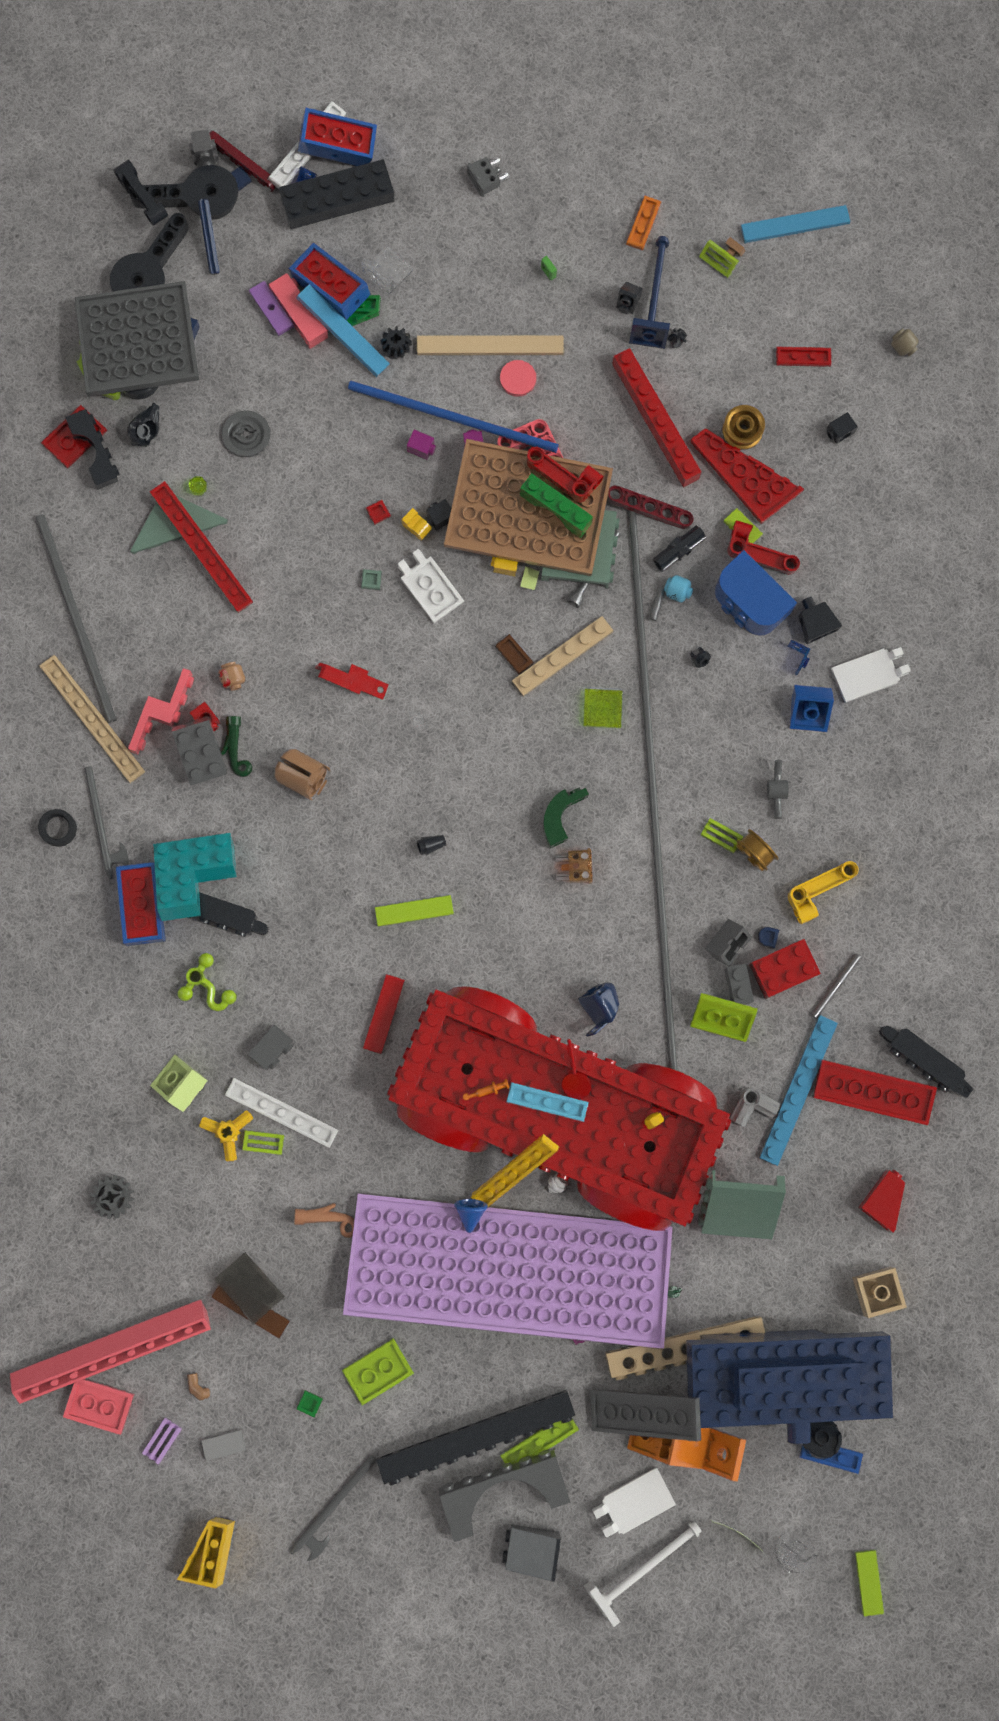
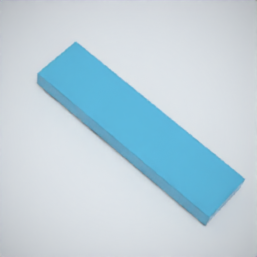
[507,1082,589,1122]

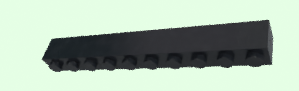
[376,1389,576,1486]

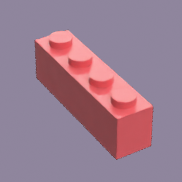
[269,273,329,349]

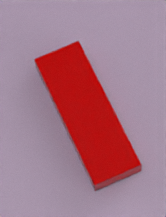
[776,347,831,367]

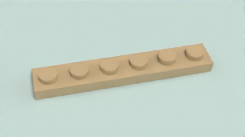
[512,616,614,696]

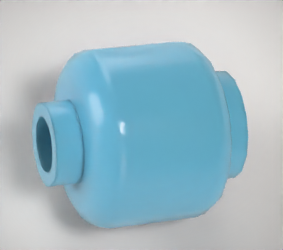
[664,575,693,603]

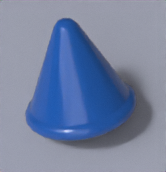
[454,1199,488,1233]

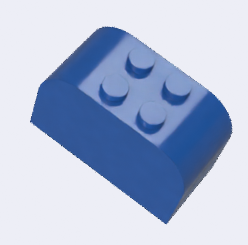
[715,550,797,635]

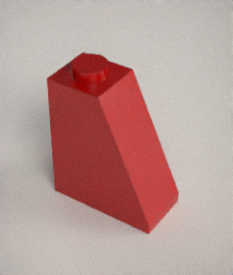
[858,1170,906,1233]

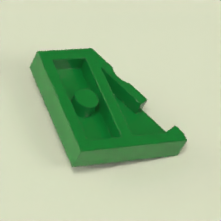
[346,295,381,327]

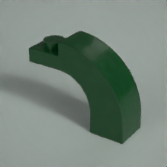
[543,787,589,849]

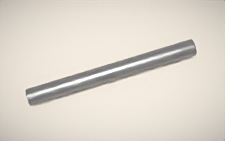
[810,953,861,1019]

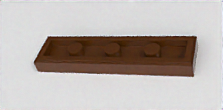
[211,1279,290,1339]

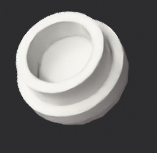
[548,1173,568,1193]

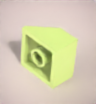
[150,1055,208,1112]

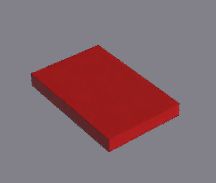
[41,405,107,469]

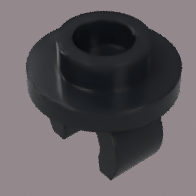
[667,328,688,348]
[690,647,711,668]

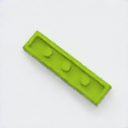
[375,895,454,927]
[500,1420,579,1464]

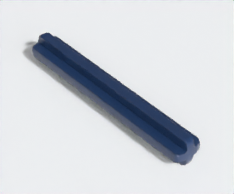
[198,199,220,275]

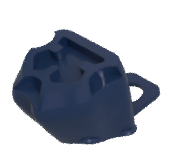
[578,982,619,1037]

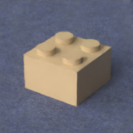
[852,1267,907,1318]

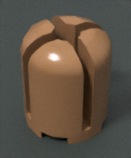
[275,749,330,800]

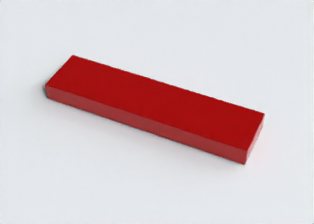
[363,974,405,1054]

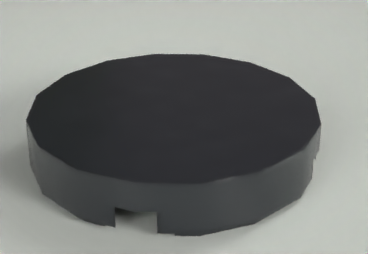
[803,1421,842,1459]

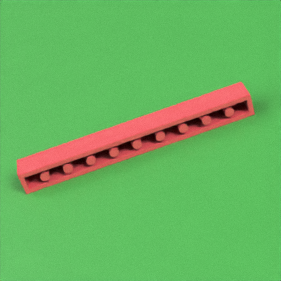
[10,1300,211,1404]

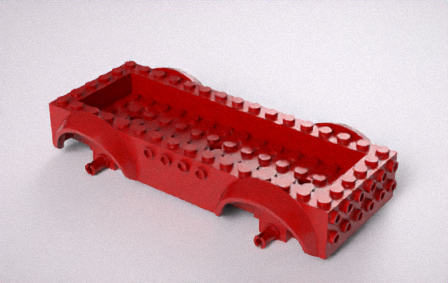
[387,986,731,1231]

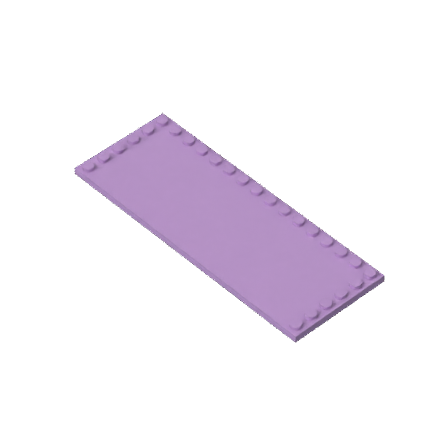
[343,1194,672,1349]

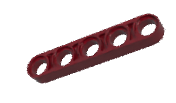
[209,130,277,192]
[607,485,694,529]

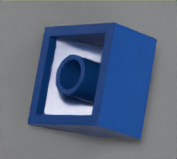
[790,685,834,732]

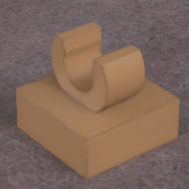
[726,237,745,257]

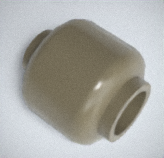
[891,328,919,356]

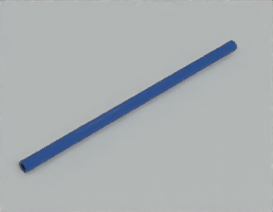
[348,381,559,453]

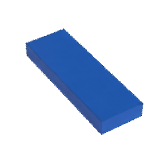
[800,1444,863,1474]

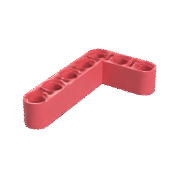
[497,419,563,458]

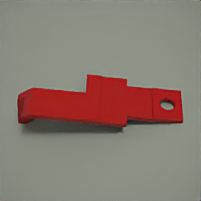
[315,663,389,700]

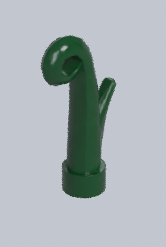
[221,716,252,777]

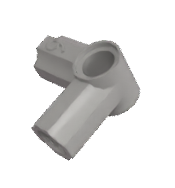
[729,1088,780,1127]

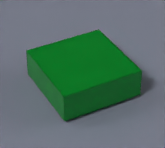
[296,1390,323,1418]

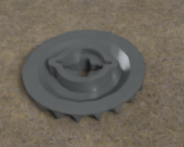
[222,411,270,457]

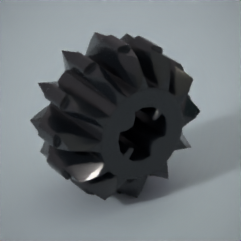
[380,326,412,359]

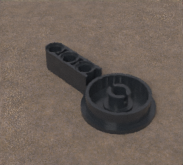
[129,165,239,220]
[110,213,189,292]

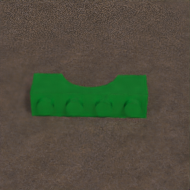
[520,473,593,538]

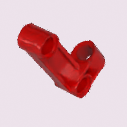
[527,447,604,503]
[727,520,800,575]

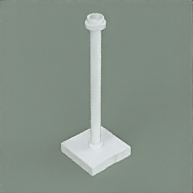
[584,1521,702,1627]

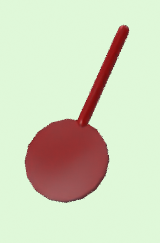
[562,1039,592,1099]

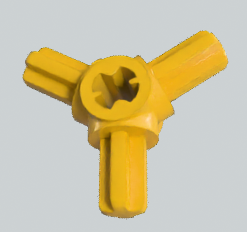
[199,1110,253,1162]

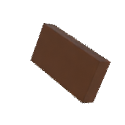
[495,634,533,674]

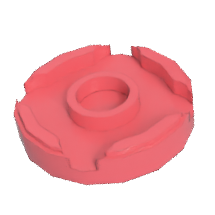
[500,360,536,396]

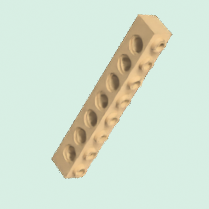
[605,1316,765,1380]

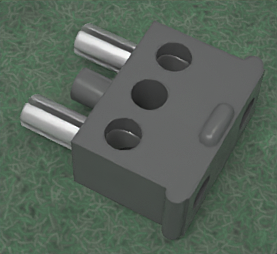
[467,157,509,197]

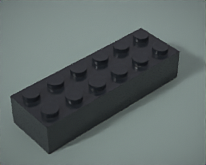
[279,159,395,230]

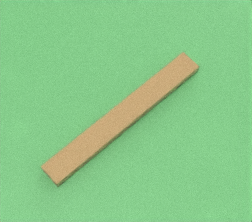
[417,335,564,355]
[39,655,145,783]

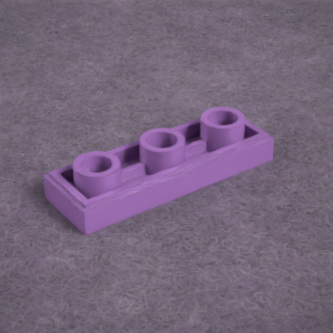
[249,281,294,336]

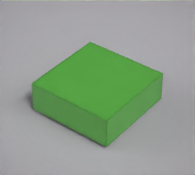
[541,256,557,280]

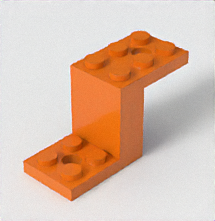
[627,1428,746,1481]

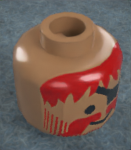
[218,662,246,691]

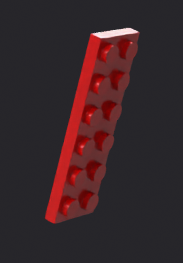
[813,1059,937,1125]

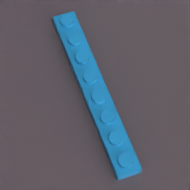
[759,1015,838,1166]

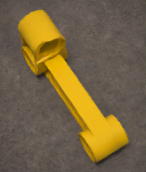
[788,861,859,925]

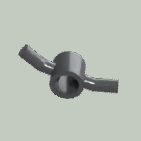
[767,760,789,819]

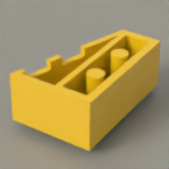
[177,1517,235,1589]

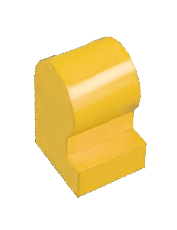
[402,508,432,540]

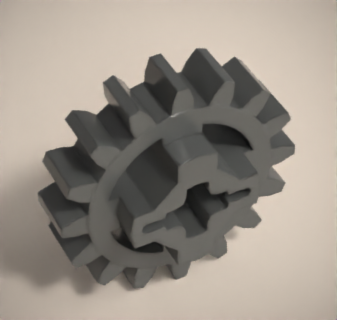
[90,1175,135,1219]

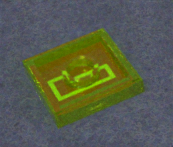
[583,689,623,728]

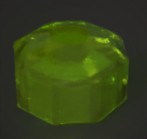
[189,476,207,496]

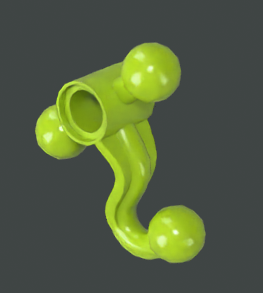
[177,953,237,1011]

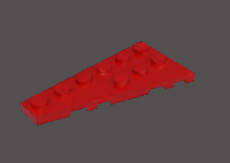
[690,428,804,524]

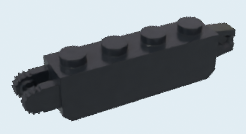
[188,892,269,937]
[879,1026,974,1098]

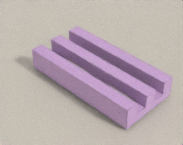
[142,1417,182,1465]

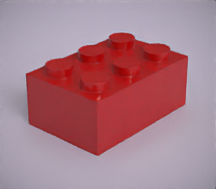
[749,939,821,999]

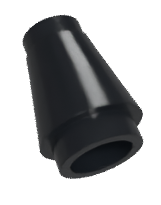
[417,835,446,856]

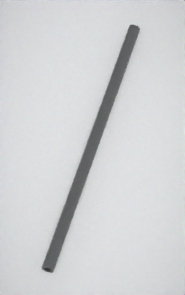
[36,515,117,723]

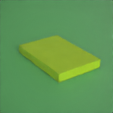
[690,993,758,1042]
[342,1338,414,1406]

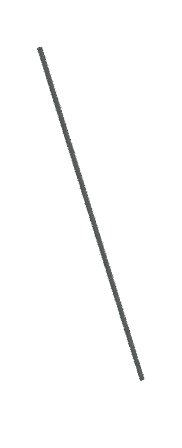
[628,497,677,1070]

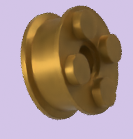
[722,405,765,450]
[736,829,779,871]

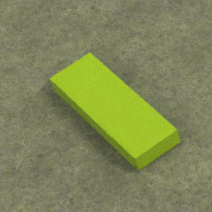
[855,1550,884,1616]

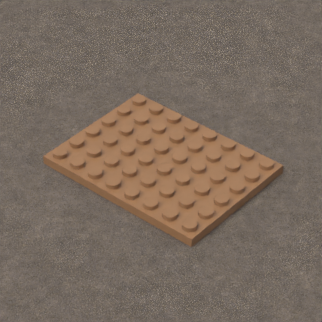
[444,439,613,576]

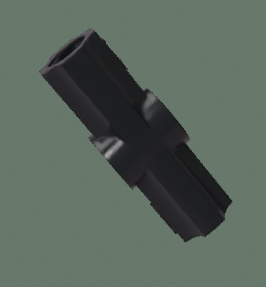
[653,525,706,572]

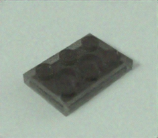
[214,1252,285,1325]

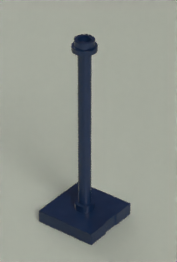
[629,236,670,349]

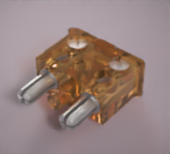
[555,848,593,884]

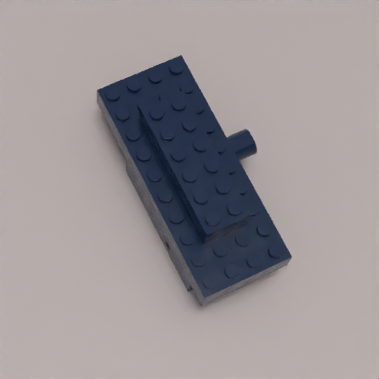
[686,1329,893,1444]

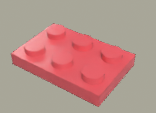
[63,1379,135,1435]

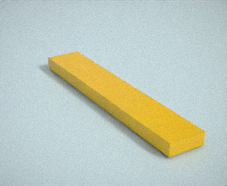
[470,1134,559,1207]

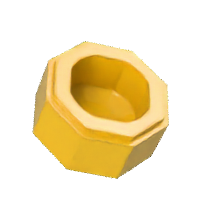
[644,1112,664,1129]

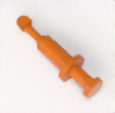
[463,1079,510,1100]

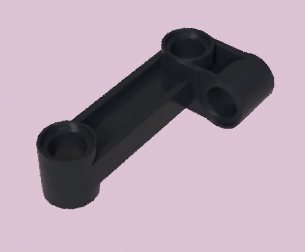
[113,159,168,226]

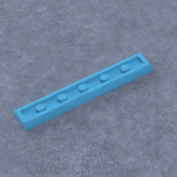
[741,205,850,243]
[296,284,390,377]

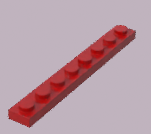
[149,481,253,613]

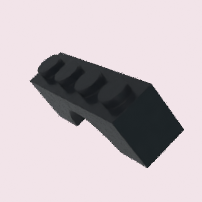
[65,409,120,490]

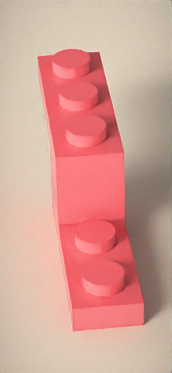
[128,668,194,755]

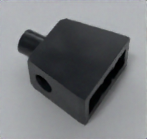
[798,596,842,644]

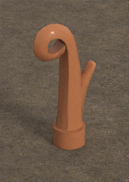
[294,1203,355,1238]

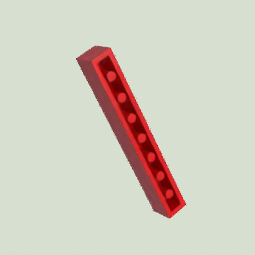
[612,348,702,487]

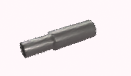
[649,588,664,622]

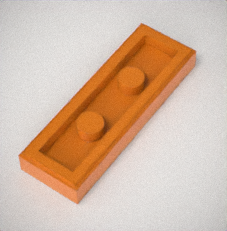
[626,195,661,250]

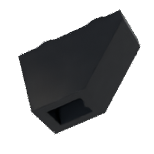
[616,281,643,314]

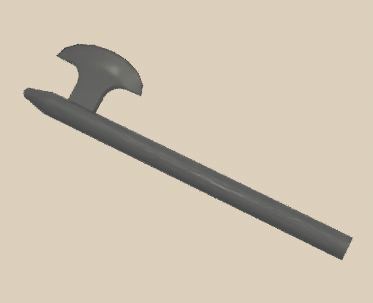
[84,766,129,879]
[290,1454,377,1561]

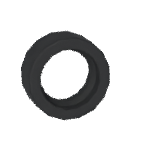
[38,809,77,847]

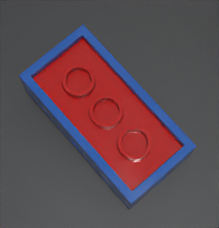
[298,108,377,166]
[289,242,371,320]
[116,862,166,946]

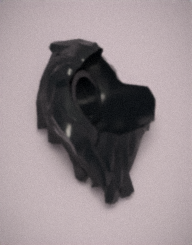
[127,403,159,447]

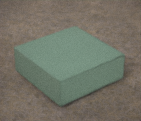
[361,569,382,590]

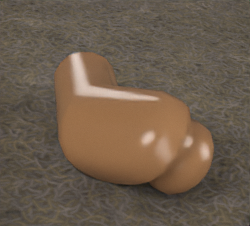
[187,1373,210,1400]

